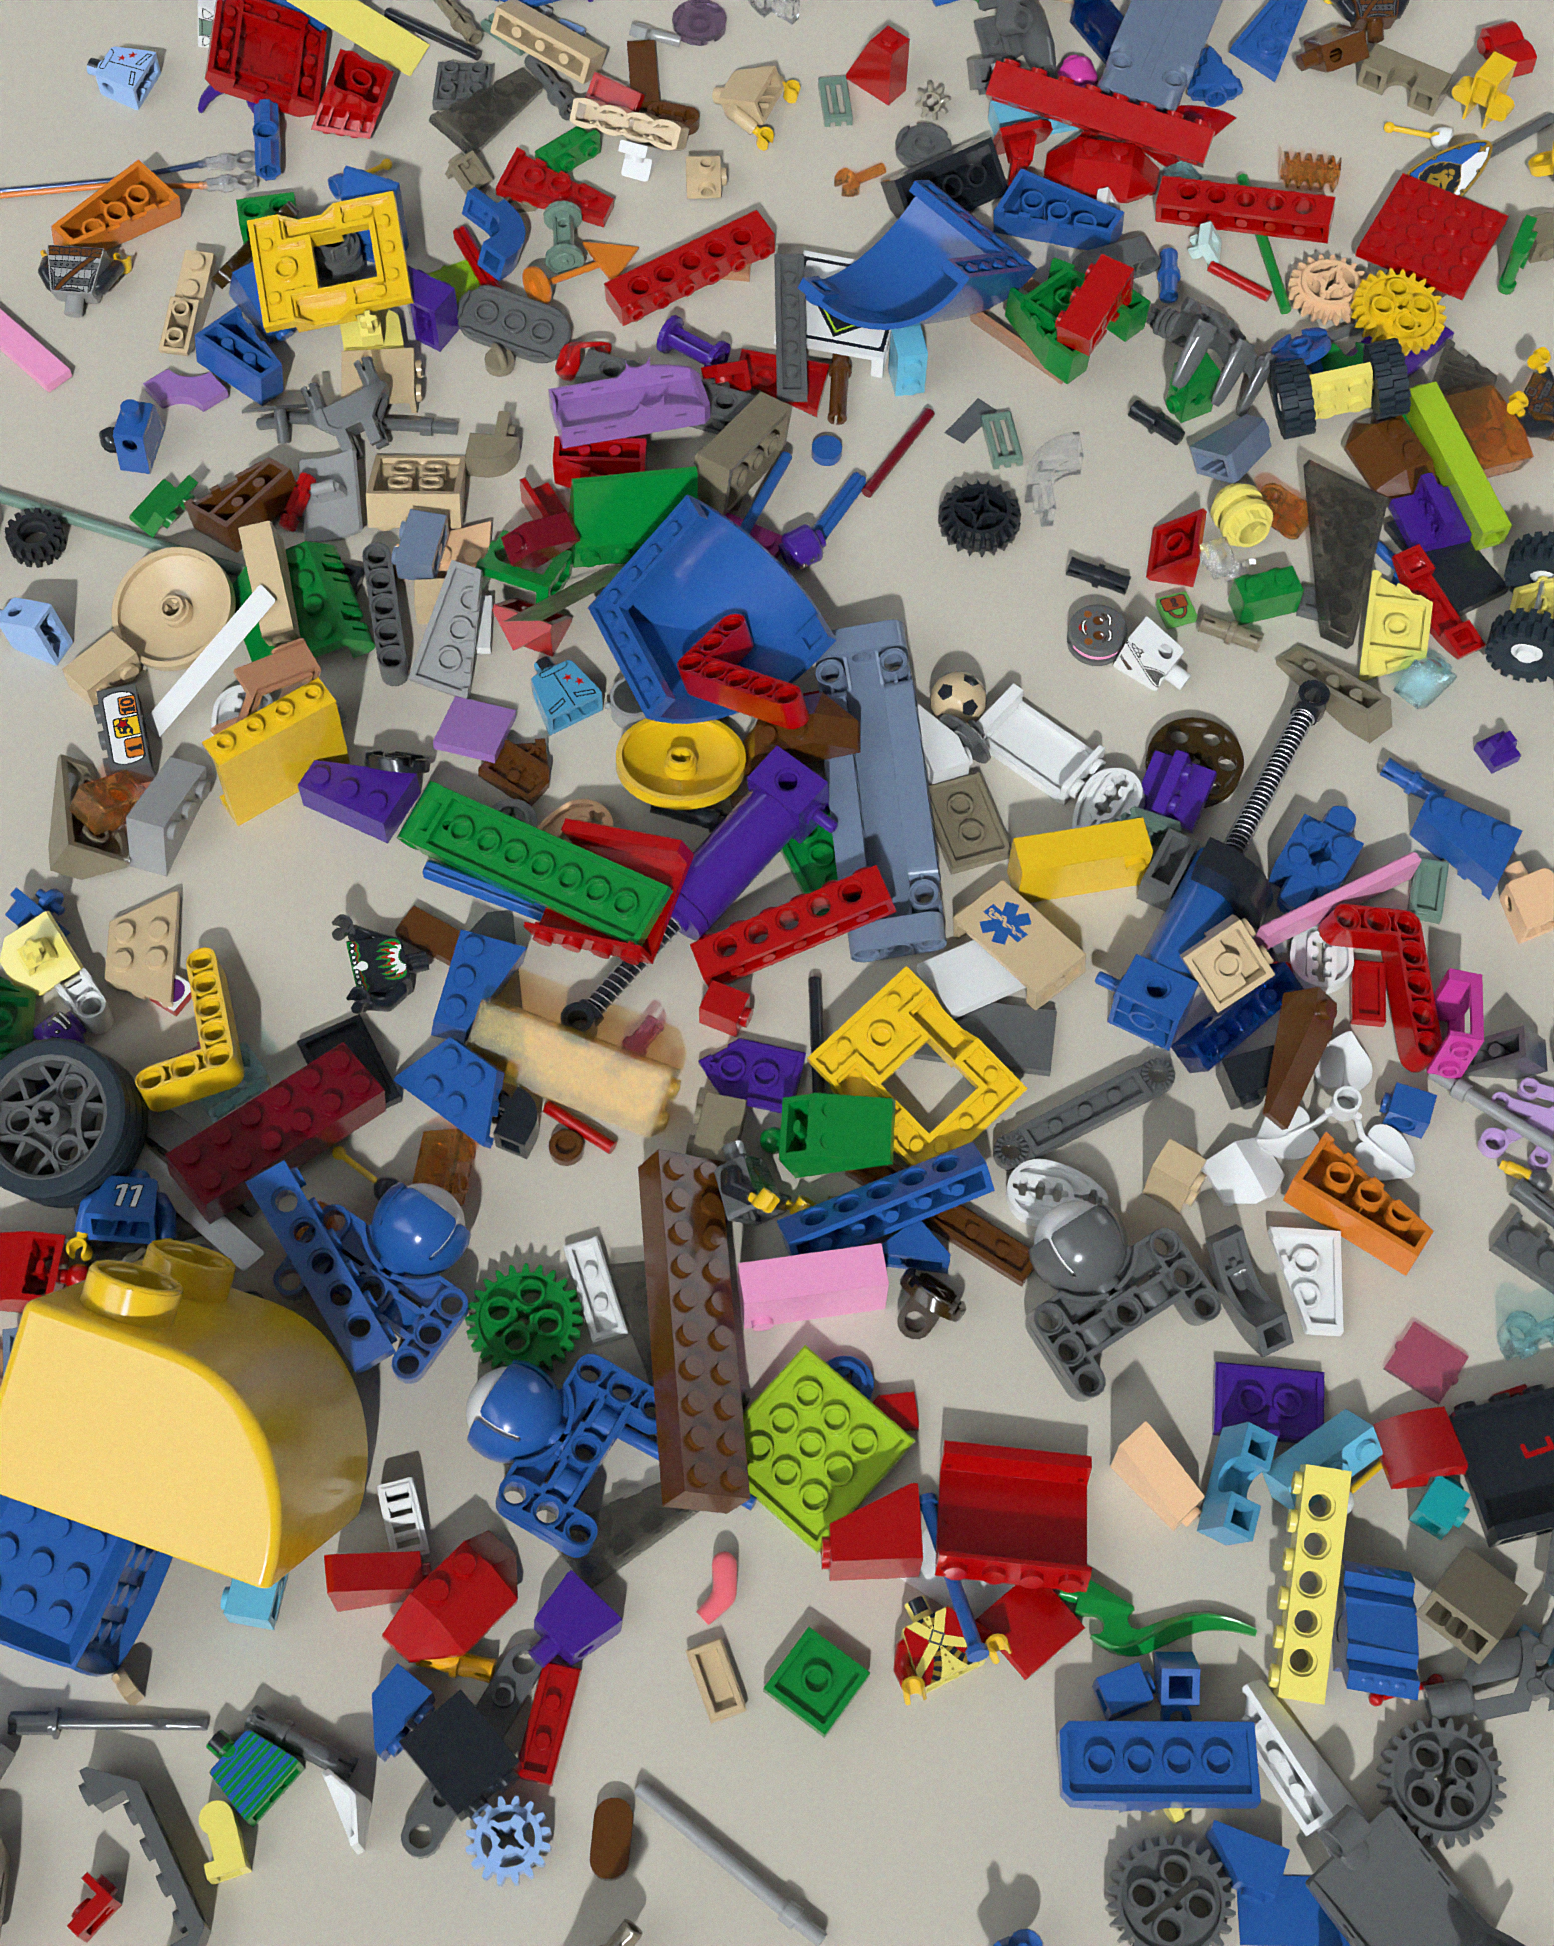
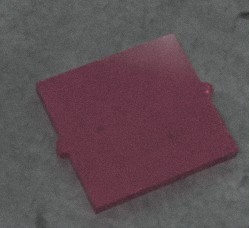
[1383,1322,1469,1405]

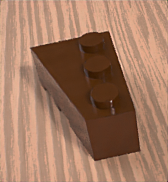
[184,457,297,553]

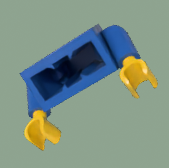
[66,1169,176,1262]

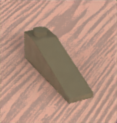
[1276,644,1392,744]

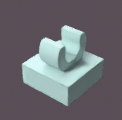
[1188,221,1222,265]

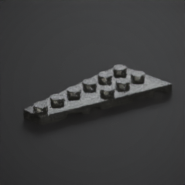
[1303,459,1389,650]

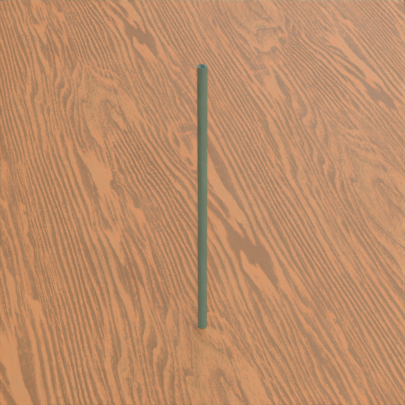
[0,490,246,576]

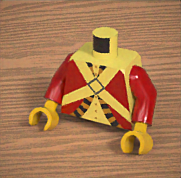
[893,1595,1012,1705]

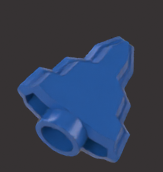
[1187,46,1243,107]

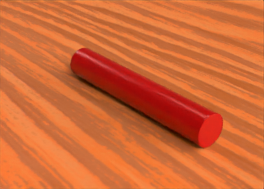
[1207,261,1272,302]
[543,1101,617,1154]

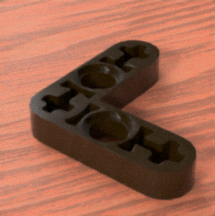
[211,201,300,289]

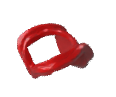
[555,341,612,381]

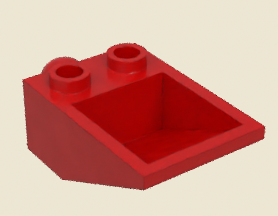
[0,1231,89,1313]

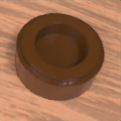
[549,1129,584,1166]

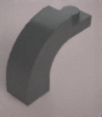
[1205,1224,1294,1357]

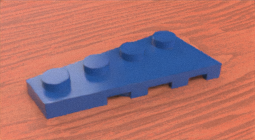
[1229,0,1307,82]

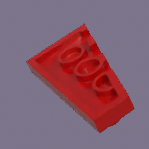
[496,147,614,228]

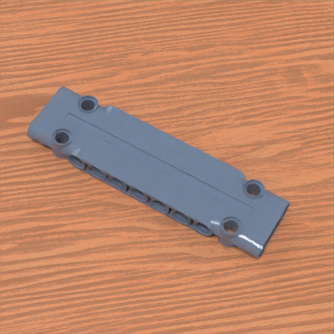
[1097,0,1223,114]
[815,619,947,963]

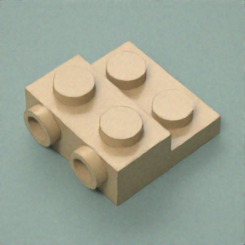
[1179,914,1275,1013]

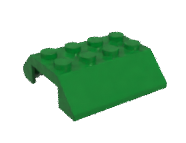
[232,541,375,662]

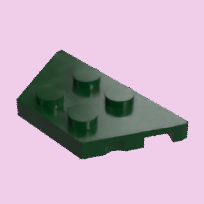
[0,976,36,1060]

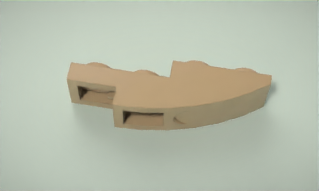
[158,249,217,356]

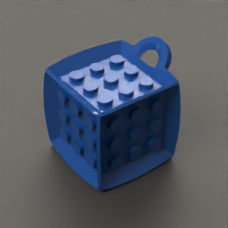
[0,1494,173,1677]

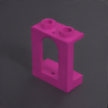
[1427,968,1484,1079]

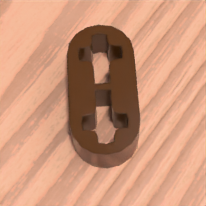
[647,101,699,135]

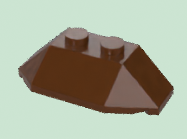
[1344,415,1437,502]
[742,692,861,777]

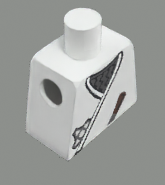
[1113,616,1191,691]

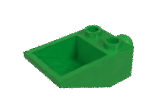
[760,1093,896,1178]

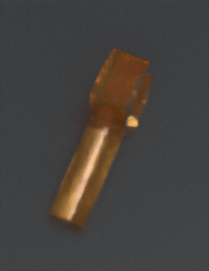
[834,163,886,197]

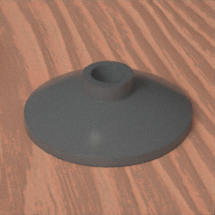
[940,714,991,764]

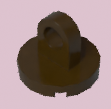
[897,1268,966,1339]

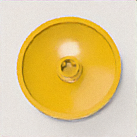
[616,718,746,810]

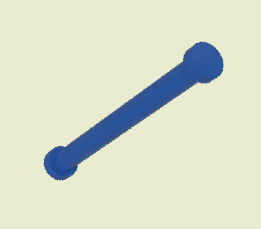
[919,1493,989,1662]

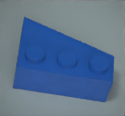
[1409,790,1523,900]
[431,929,527,1044]

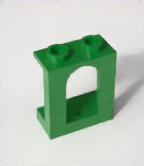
[475,530,573,604]

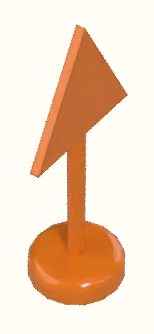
[522,242,639,305]

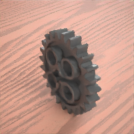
[1376,1717,1507,1850]
[1105,1834,1236,1946]

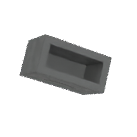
[1137,828,1200,911]

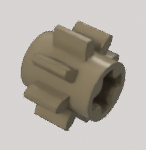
[915,83,951,121]

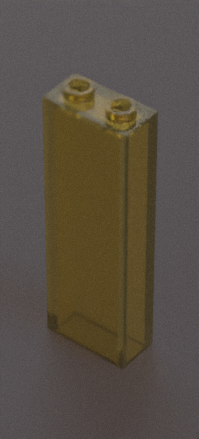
[466,997,682,1138]

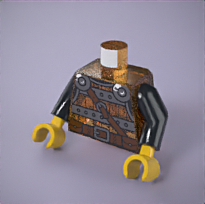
[1507,347,1554,441]

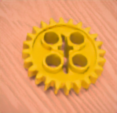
[1350,268,1447,356]

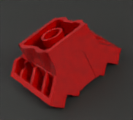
[311,48,394,139]

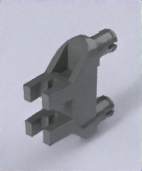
[300,356,390,460]

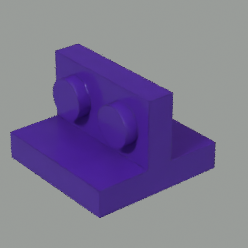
[1388,473,1472,552]
[1141,749,1217,834]

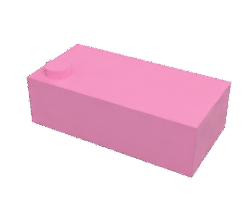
[738,1243,889,1331]

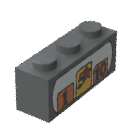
[93,683,155,789]

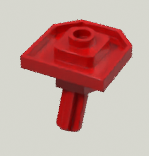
[993,119,1053,187]

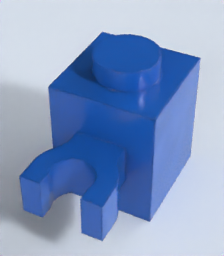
[1154,1651,1201,1721]

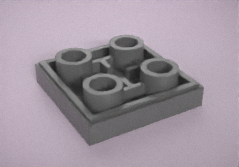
[432,61,494,113]

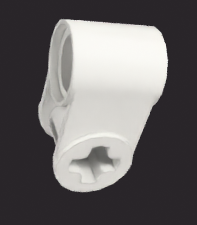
[54,968,114,1034]

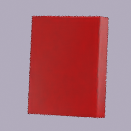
[1146,508,1207,587]

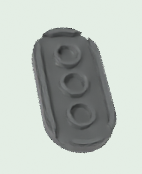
[457,285,571,363]

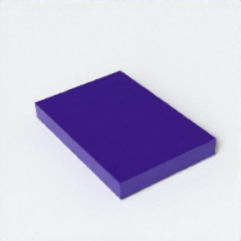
[1212,1362,1324,1443]

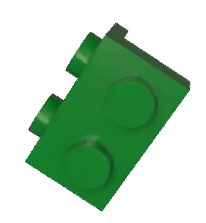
[129,475,199,538]

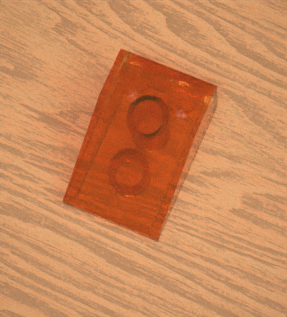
[1445,384,1534,478]

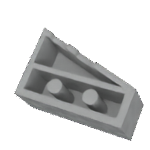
[126,757,210,877]

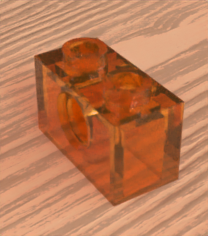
[69,770,146,835]

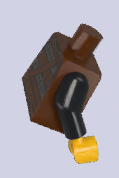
[1323,0,1410,44]

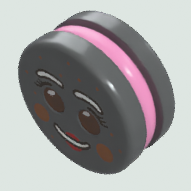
[1067,605,1128,666]

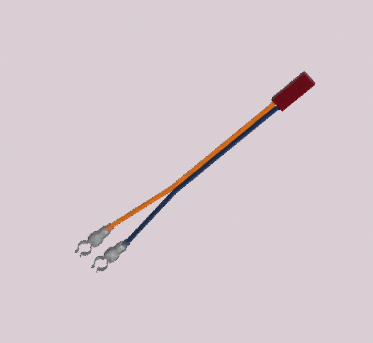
[0,151,258,199]

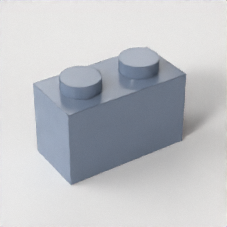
[391,509,449,581]

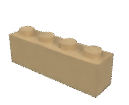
[490,0,607,84]

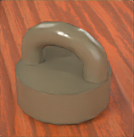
[484,343,515,377]

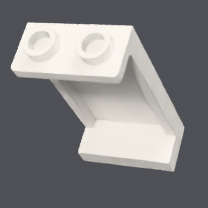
[977,683,1106,806]

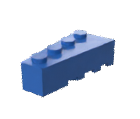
[993,168,1124,251]

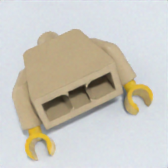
[712,66,800,151]

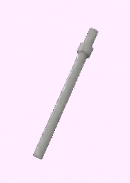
[1428,1074,1554,1156]
[634,1781,828,1946]

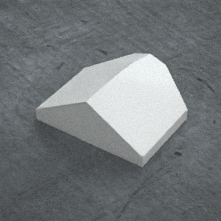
[1203,1137,1285,1206]
[321,1769,372,1855]

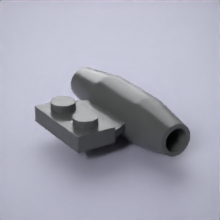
[974,0,1057,78]

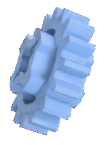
[465,1796,552,1887]

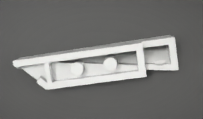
[1240,1679,1369,1857]

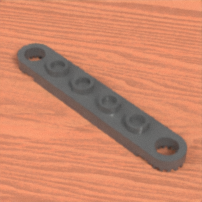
[993,1058,1176,1170]
[401,1643,542,1859]

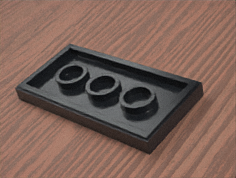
[1384,520,1509,617]

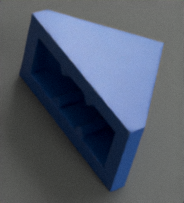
[882,1221,951,1274]

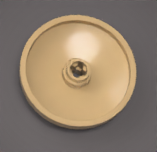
[111,547,236,671]

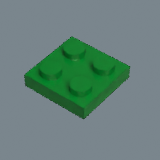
[763,1627,870,1738]

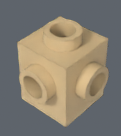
[686,156,727,199]

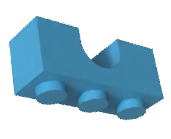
[1197,1422,1278,1546]

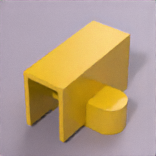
[1452,51,1517,129]

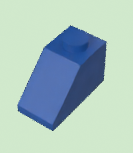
[1205,1820,1290,1905]

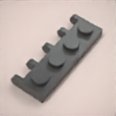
[1489,1212,1554,1294]

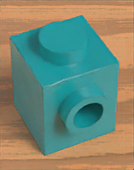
[1408,1476,1471,1540]

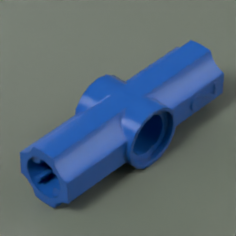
[252,99,282,181]

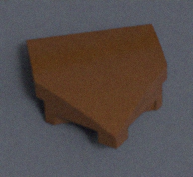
[478,738,549,807]

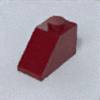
[501,512,581,570]

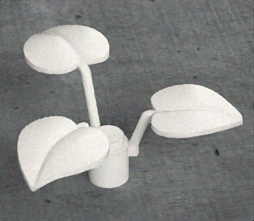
[1256,1031,1415,1181]

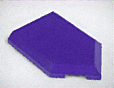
[698,1038,806,1114]

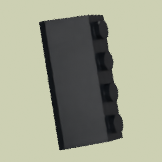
[880,137,1008,219]

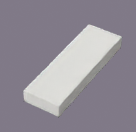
[563,1236,628,1347]

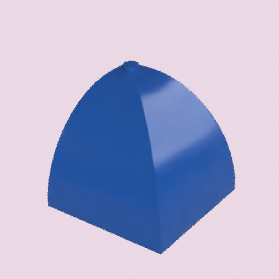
[797,180,1038,330]
[588,494,837,724]

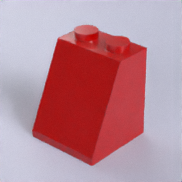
[820,1483,923,1581]

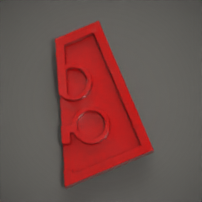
[739,349,829,417]

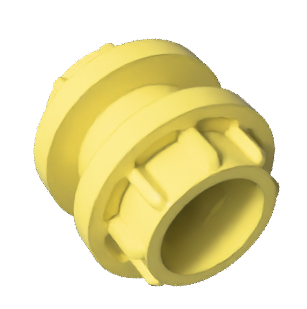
[1210,483,1273,547]

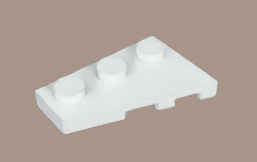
[1267,1226,1344,1337]

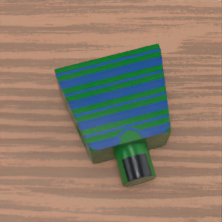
[206,1729,305,1828]

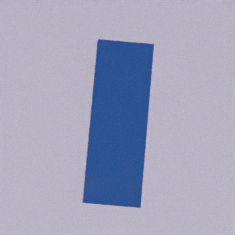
[1237,1875,1351,1946]

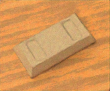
[685,1637,747,1724]

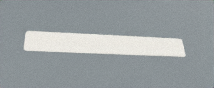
[145,585,275,737]
[133,1145,264,1271]

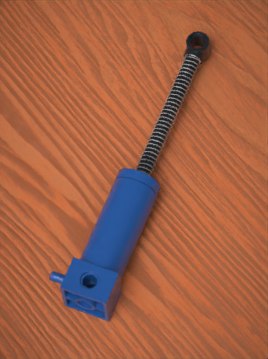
[1095,680,1330,1051]

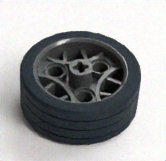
[0,1038,148,1209]

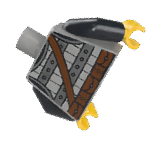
[38,245,132,318]

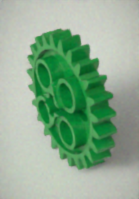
[465,1263,583,1373]

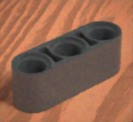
[1072,236,1161,279]

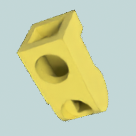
[199,1800,252,1885]

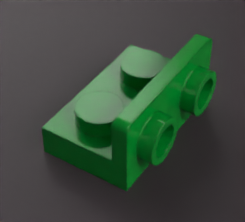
[535,126,601,173]

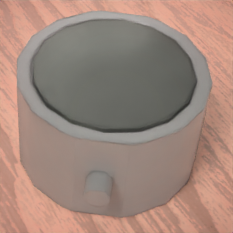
[605,678,646,730]

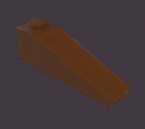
[1263,987,1337,1130]

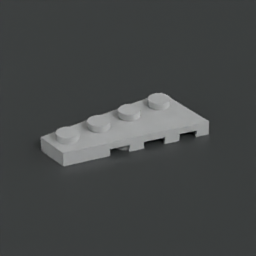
[408,560,483,699]

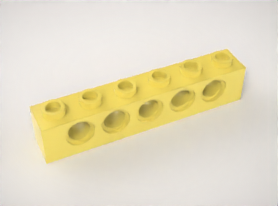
[1268,1464,1352,1705]

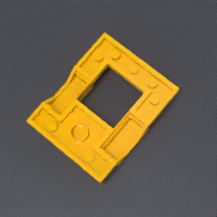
[247,191,414,333]
[807,966,1028,1167]

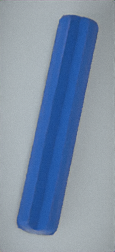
[812,472,866,540]

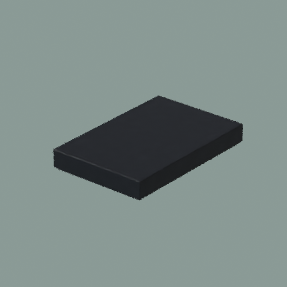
[297,1014,402,1109]

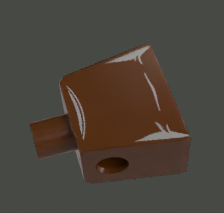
[1296,24,1370,73]

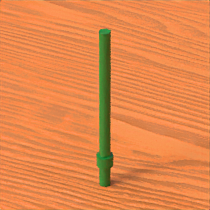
[1237,174,1292,314]

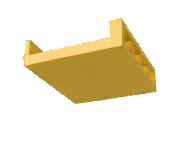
[202,677,350,826]

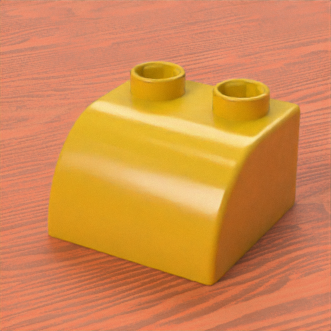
[0,1239,368,1588]

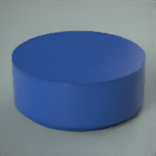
[811,435,842,466]

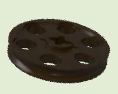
[1145,717,1244,808]

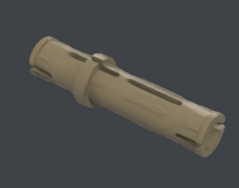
[433,0,482,46]

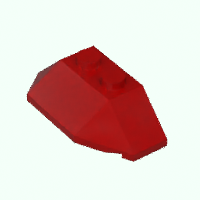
[1043,137,1160,204]
[382,1530,518,1663]

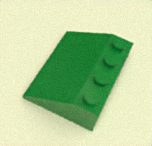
[569,466,698,568]

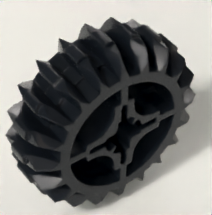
[938,479,1021,558]

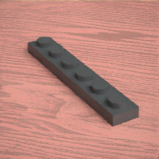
[774,254,808,402]

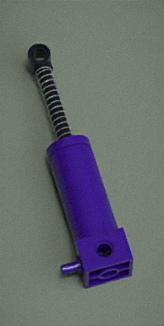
[560,746,838,1046]

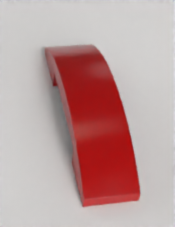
[1392,544,1486,660]

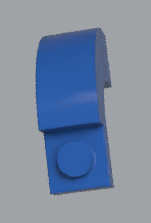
[462,187,526,281]

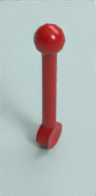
[1368,1674,1444,1707]

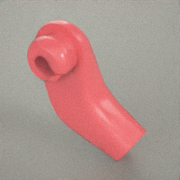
[696,1551,737,1625]

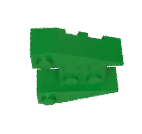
[1005,258,1151,384]

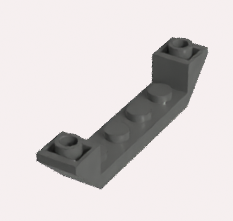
[78,1767,211,1946]

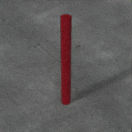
[861,408,935,498]

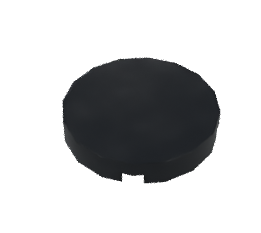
[364,750,431,773]

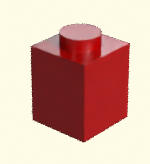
[699,980,754,1037]

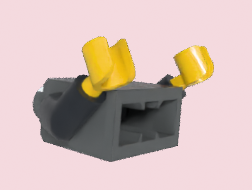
[714,1140,816,1226]

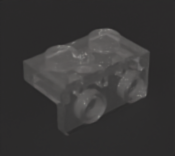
[1199,536,1257,582]

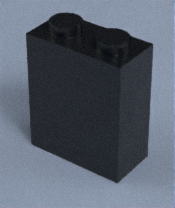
[399,1689,523,1822]

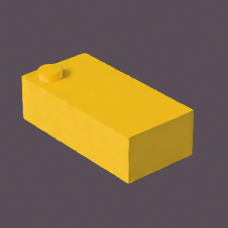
[1007,817,1153,903]

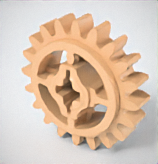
[1287,254,1366,326]

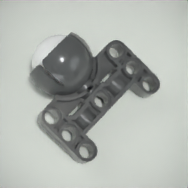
[1025,1201,1221,1402]

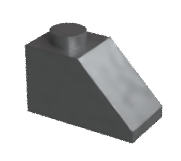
[1465,1026,1548,1080]

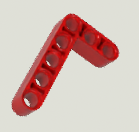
[677,614,810,729]
[1318,904,1443,1073]

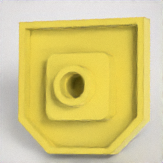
[340,308,404,351]
[0,911,84,996]

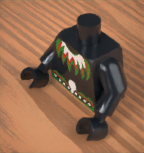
[331,914,430,1014]

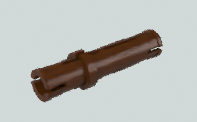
[828,353,852,425]

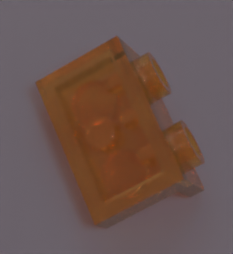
[412,1128,476,1206]

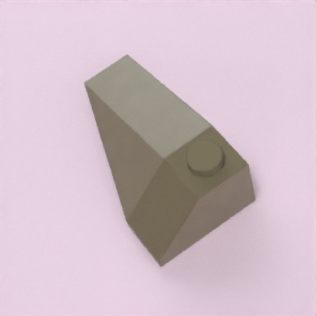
[48,754,130,880]

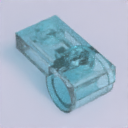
[1497,1311,1554,1361]

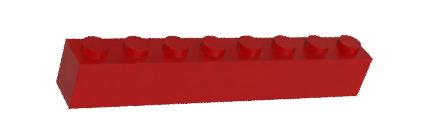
[985,58,1215,168]

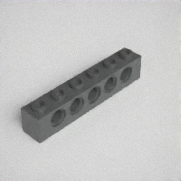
[576,349,756,435]

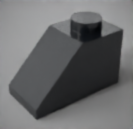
[1216,1045,1274,1110]

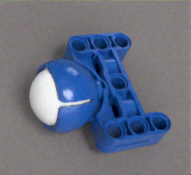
[273,1182,471,1384]
[466,1354,657,1558]

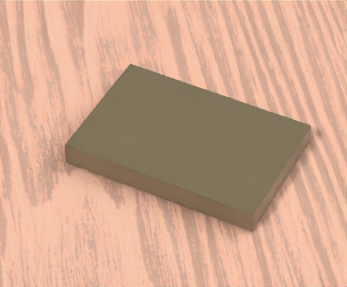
[929,772,1011,875]

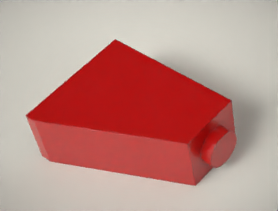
[846,26,910,106]
[324,1551,432,1612]

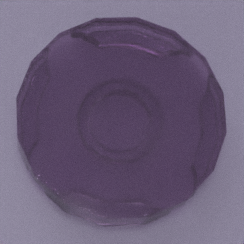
[672,0,727,46]

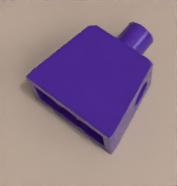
[528,1570,622,1668]

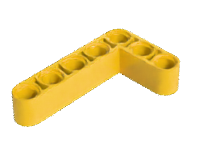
[135,947,245,1112]

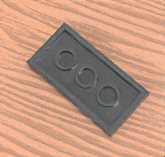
[914,1002,1057,1077]

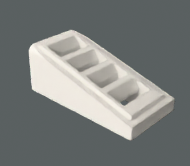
[377,1477,431,1557]

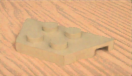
[105,891,181,1008]

